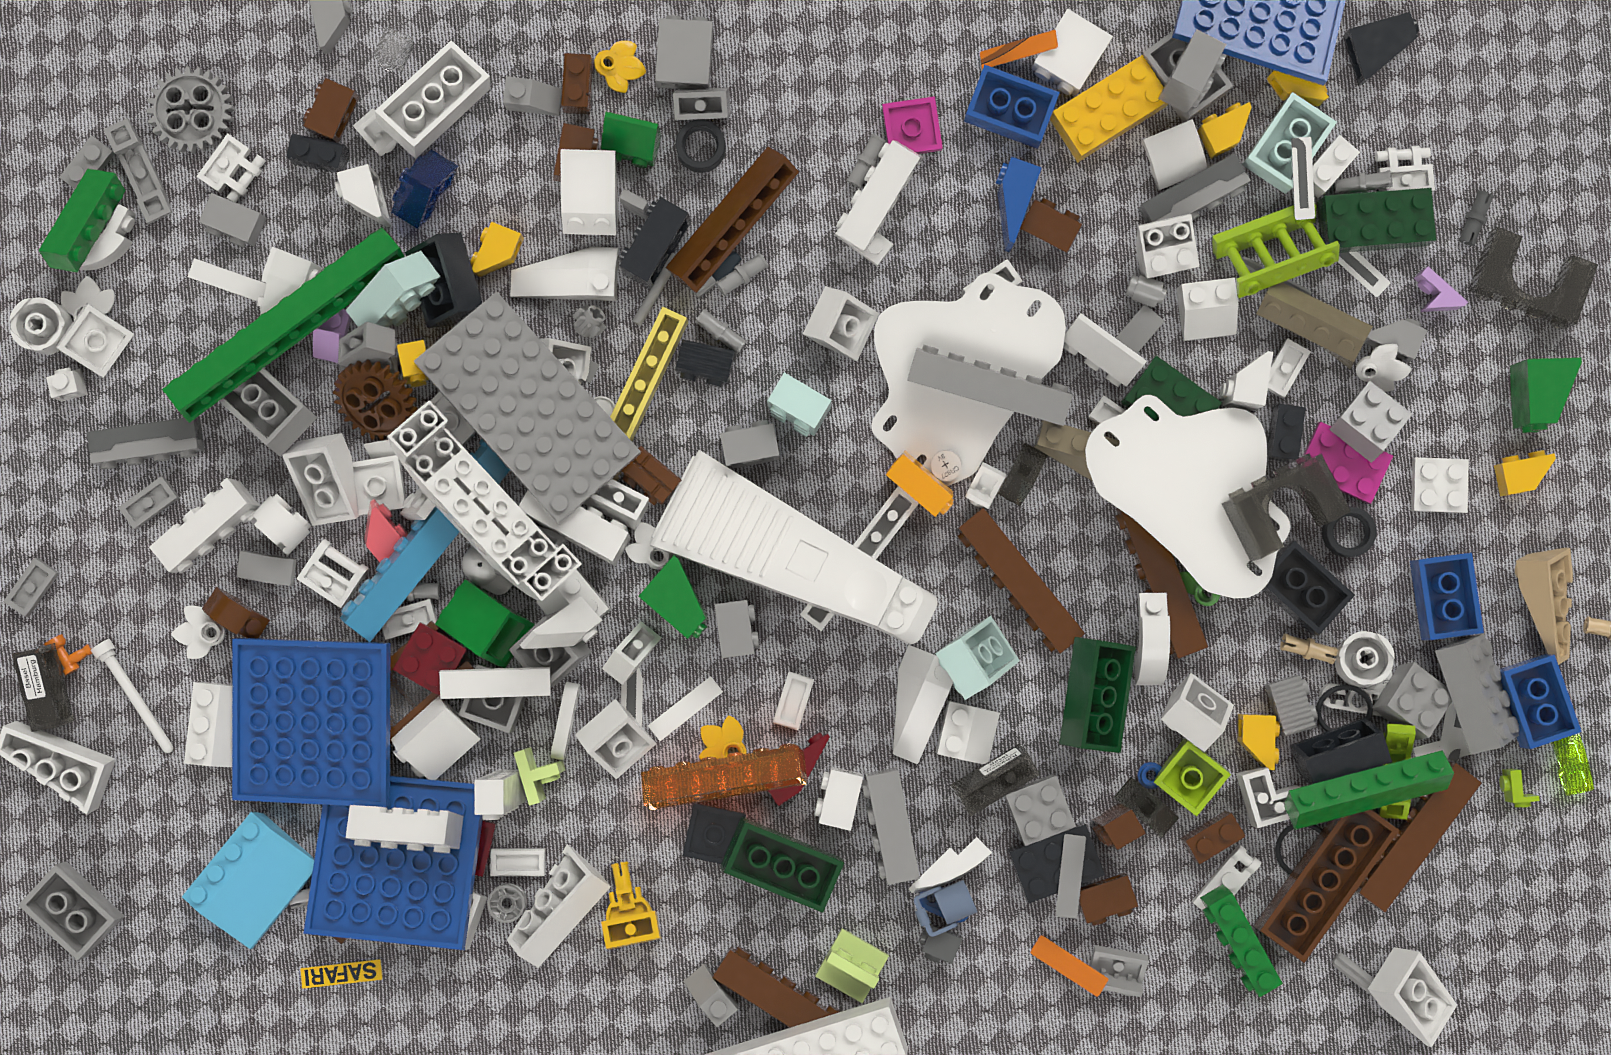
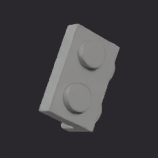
[1089,945,1149,997]

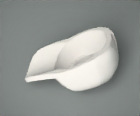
[462,547,513,595]

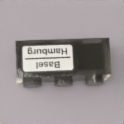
[11,643,75,732]
[950,744,1040,817]

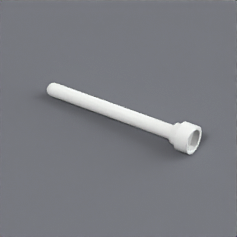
[91,639,173,753]

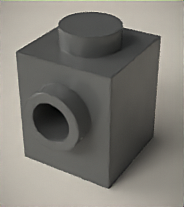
[918,923,962,964]

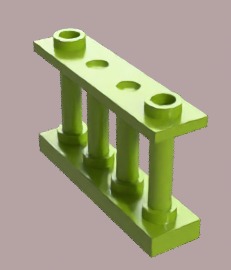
[1212,203,1340,298]

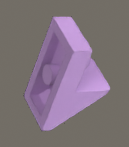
[1414,266,1468,312]
[313,309,351,363]

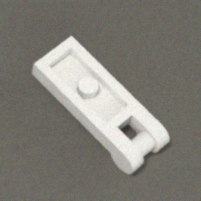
[1191,844,1261,910]

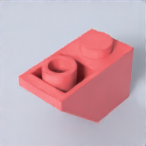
[365,499,408,563]

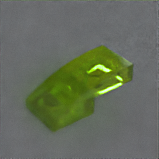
[1551,734,1594,796]

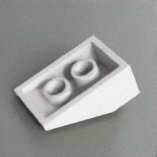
[561,149,619,235]
[282,433,359,526]
[1368,947,1457,1047]

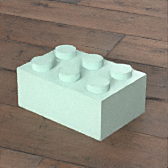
[1242,92,1337,194]
[346,251,440,328]
[767,372,831,437]
[935,616,1020,700]

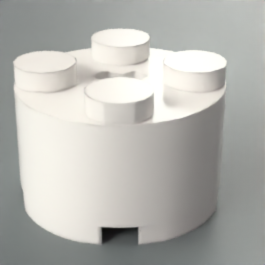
[9,297,73,355]
[248,494,311,555]
[1334,631,1394,688]

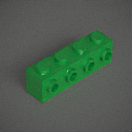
[38,168,126,273]
[1200,884,1283,998]

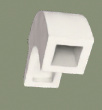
[79,204,136,270]
[1134,593,1170,685]

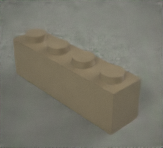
[1256,282,1373,369]
[1034,420,1120,481]

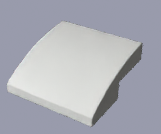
[1141,119,1208,191]

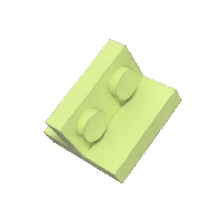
[514,747,565,806]
[815,928,889,1003]

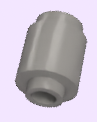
[1125,274,1167,308]

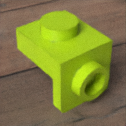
[1499,768,1540,807]

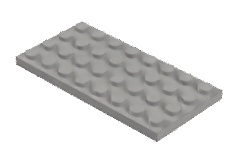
[414,292,641,524]

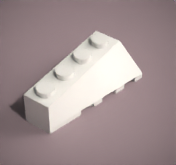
[507,844,611,968]

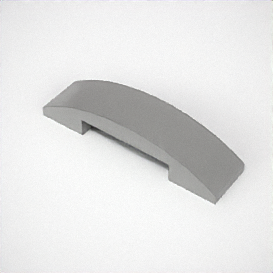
[103,118,173,224]

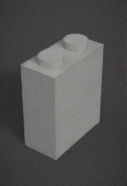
[655,15,713,89]

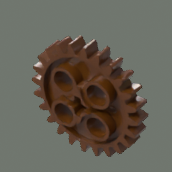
[333,359,418,441]

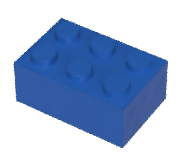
[964,64,1060,149]
[1410,552,1484,640]
[1500,654,1582,749]

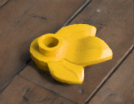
[594,41,646,93]
[699,715,746,767]

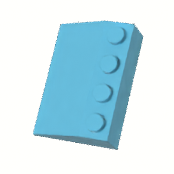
[182,812,315,949]

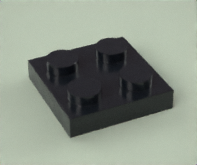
[682,802,746,864]

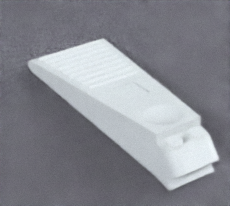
[650,450,937,644]

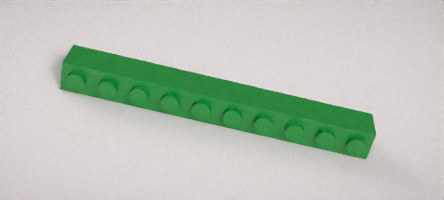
[162,227,405,423]

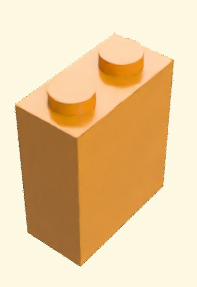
[886,450,954,517]

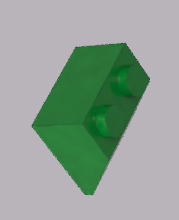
[600,111,662,168]

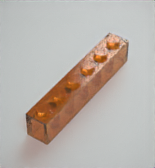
[641,743,807,810]

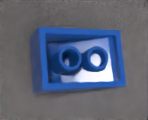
[996,157,1042,253]

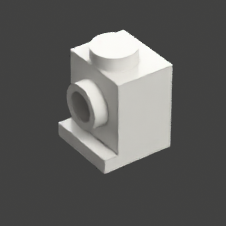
[46,368,88,401]

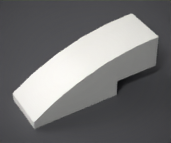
[909,837,992,893]

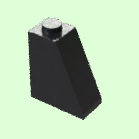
[1343,12,1419,86]

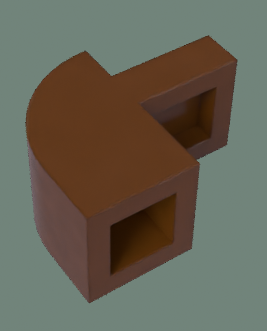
[202,587,270,639]

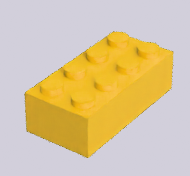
[1050,55,1168,163]

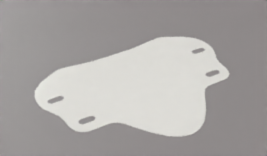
[871,272,1066,486]
[1085,395,1291,598]

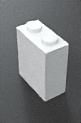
[1032,9,1113,96]
[391,696,480,780]

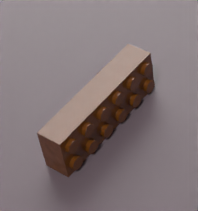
[1253,810,1399,963]

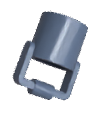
[914,880,977,937]

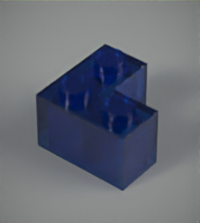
[391,149,458,229]

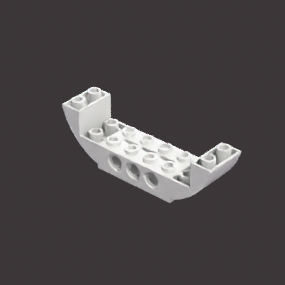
[387,400,582,601]

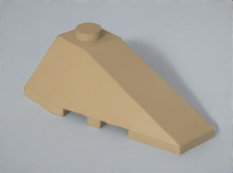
[1515,548,1573,665]

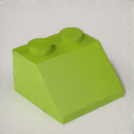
[1153,738,1231,817]

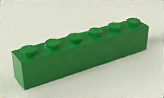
[1284,750,1454,830]

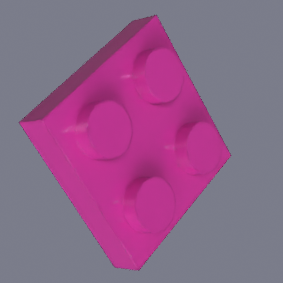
[882,96,943,154]

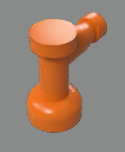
[43,634,93,676]

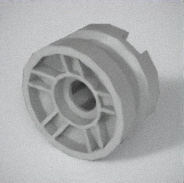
[487,883,527,923]

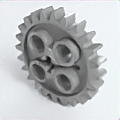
[146,66,235,154]

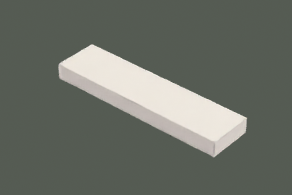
[439,667,551,699]

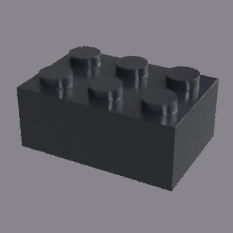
[618,196,691,290]
[405,232,482,328]
[1257,540,1355,635]
[1290,718,1392,785]
[1007,821,1105,903]

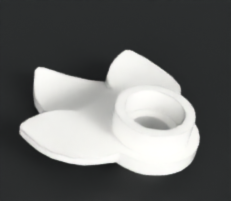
[61,276,115,320]
[1356,344,1411,392]
[625,522,672,570]
[171,606,226,659]

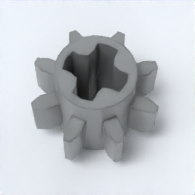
[573,304,606,339]

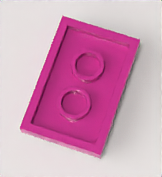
[1296,422,1393,504]

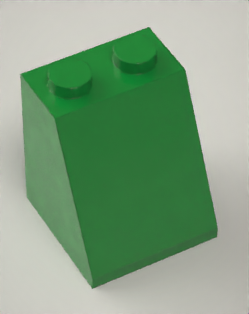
[1510,357,1582,433]
[638,555,708,639]
[435,579,535,668]

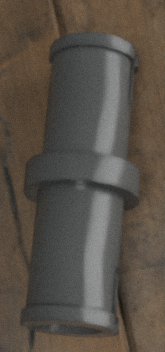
[1458,190,1494,246]

